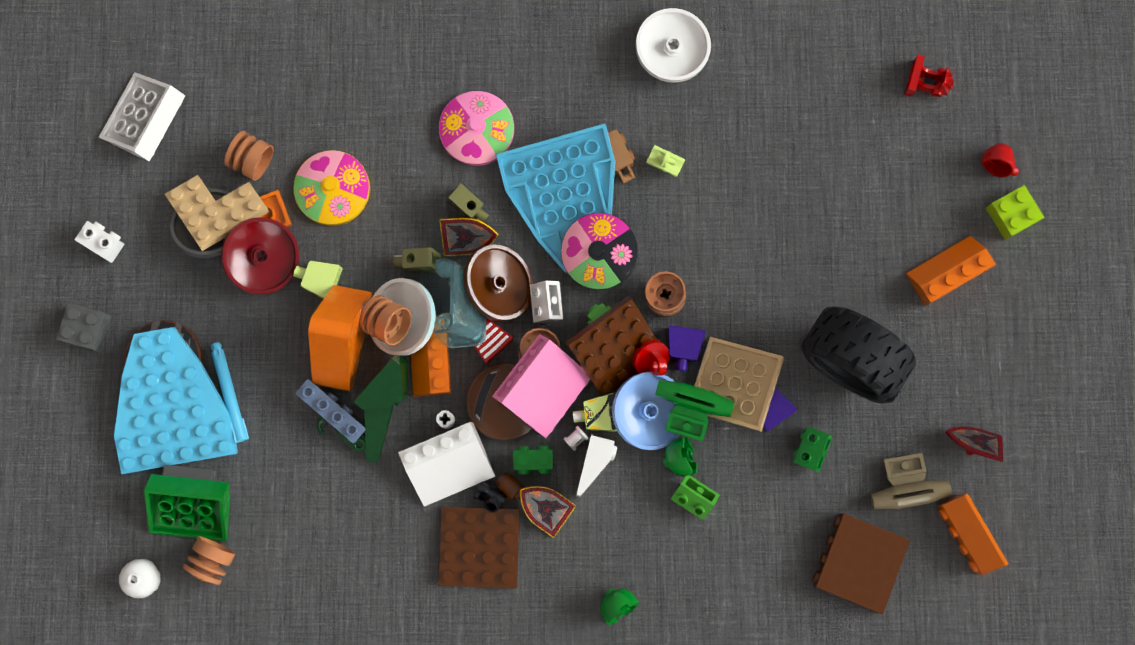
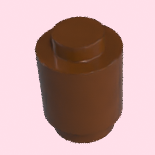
[496,472,524,501]

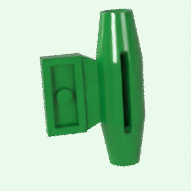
[655,380,735,442]

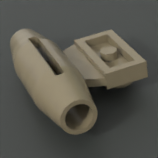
[870,453,952,509]

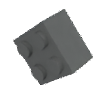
[56,303,112,352]

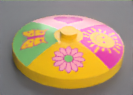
[294,150,370,226]

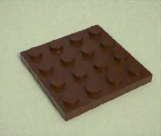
[566,296,657,396]
[438,507,520,588]

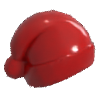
[982,143,1019,178]

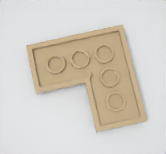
[165,175,269,251]

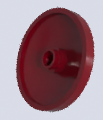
[221,217,300,294]

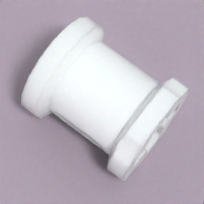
[436,410,455,429]
[564,426,589,451]

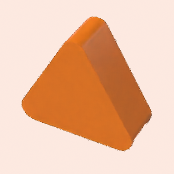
[308,285,372,391]

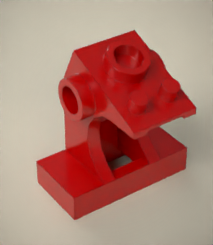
[904,54,954,97]

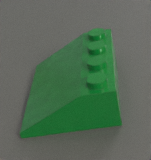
[144,474,230,542]

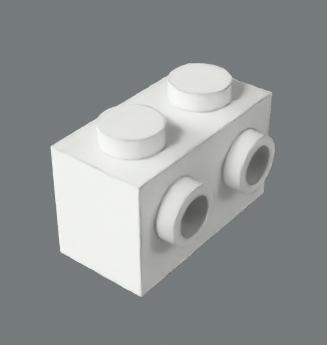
[75,221,125,263]
[530,281,563,323]

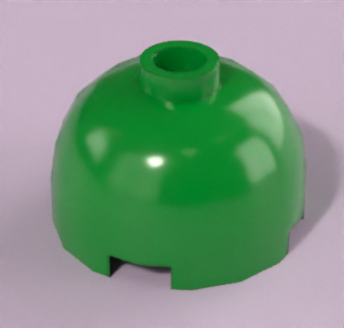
[663,437,698,476]
[600,588,640,626]

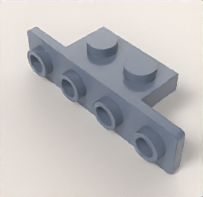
[296,379,366,443]

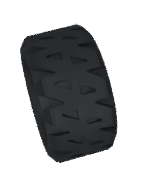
[801,306,917,403]

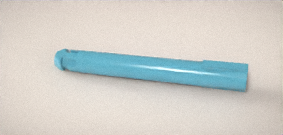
[211,342,249,443]

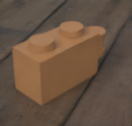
[608,129,635,184]

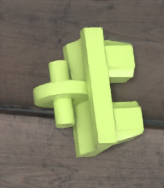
[646,145,685,177]

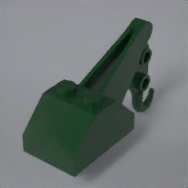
[317,355,409,463]

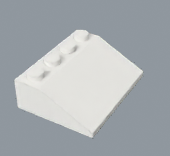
[99,72,185,161]
[398,422,495,506]
[576,435,617,497]

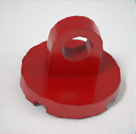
[632,339,670,376]

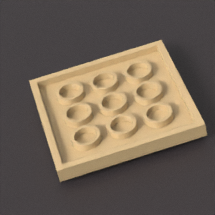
[695,337,784,432]

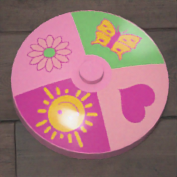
[439,91,514,166]

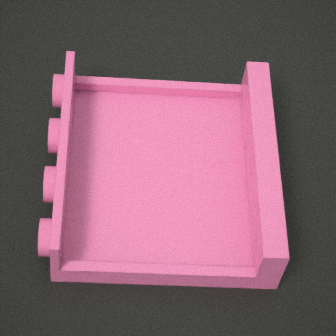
[492,334,590,438]

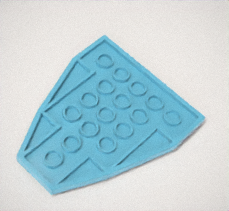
[496,124,616,273]
[114,327,238,474]

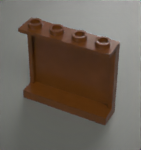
[812,513,910,614]

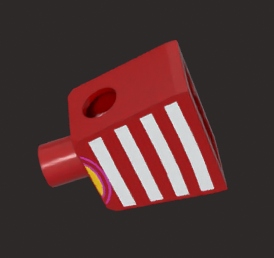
[467,317,514,364]

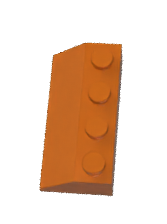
[906,236,996,306]
[410,315,452,397]
[937,493,1009,575]

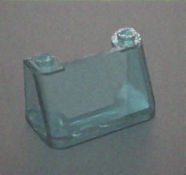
[434,259,486,348]

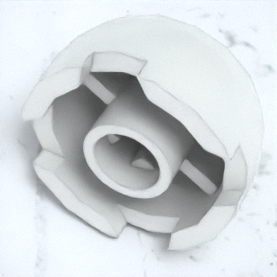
[119,559,160,598]

